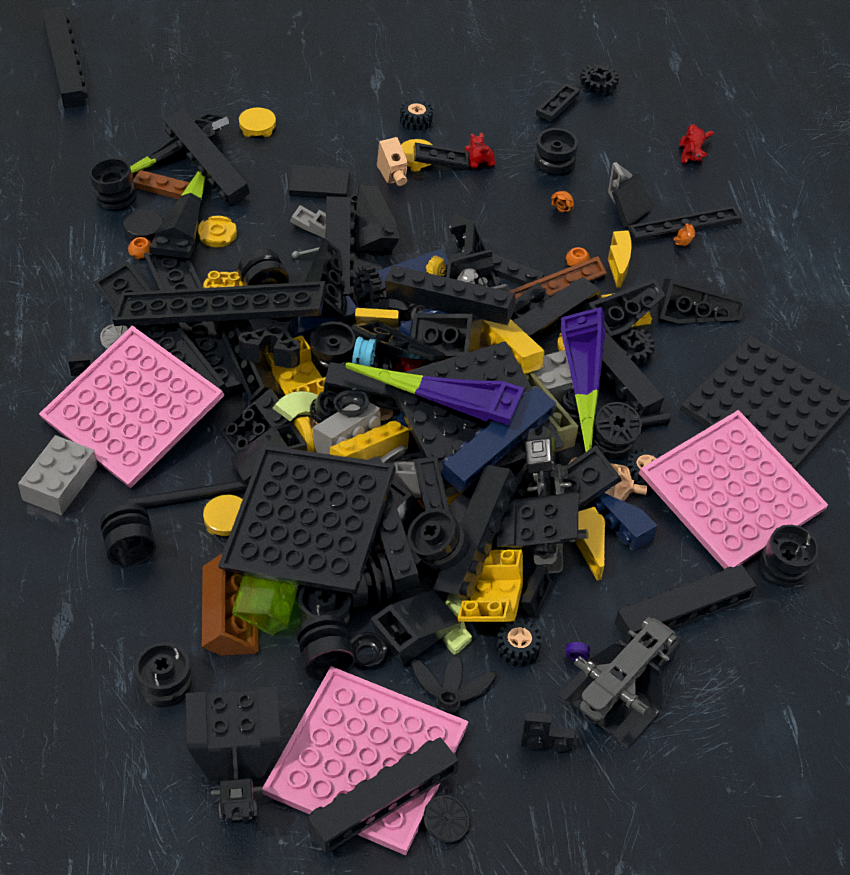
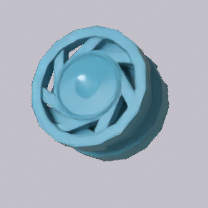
[352,337,376,367]

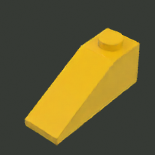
[575,507,605,581]

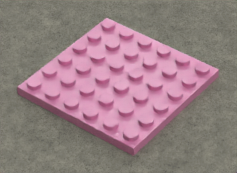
[39,326,224,488]
[639,410,828,569]
[262,666,468,855]

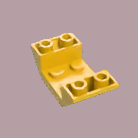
[265,335,326,397]
[458,550,523,622]

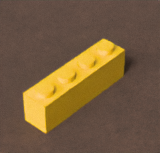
[481,319,544,374]
[330,421,410,460]

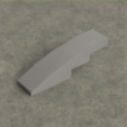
[290,205,352,238]

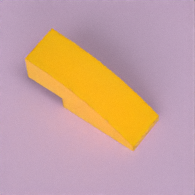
[608,230,631,288]

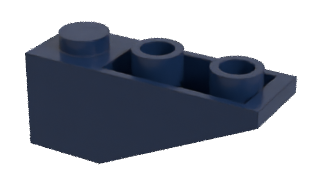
[590,493,657,551]

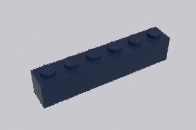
[441,386,556,493]

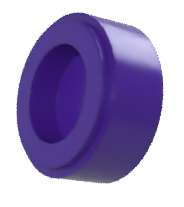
[565,642,590,661]

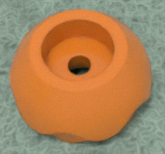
[551,191,574,212]
[674,224,696,246]
[128,237,151,259]
[565,247,590,266]

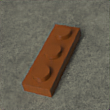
[133,170,190,199]

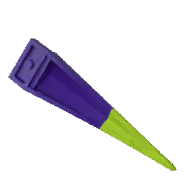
[561,307,606,452]
[346,362,524,425]

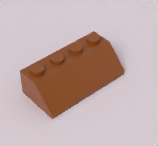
[202,554,259,656]

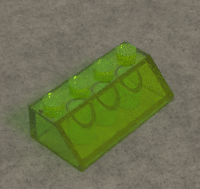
[232,575,299,635]

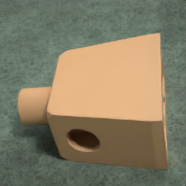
[377,137,408,186]

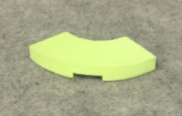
[273,391,318,421]
[442,600,472,655]

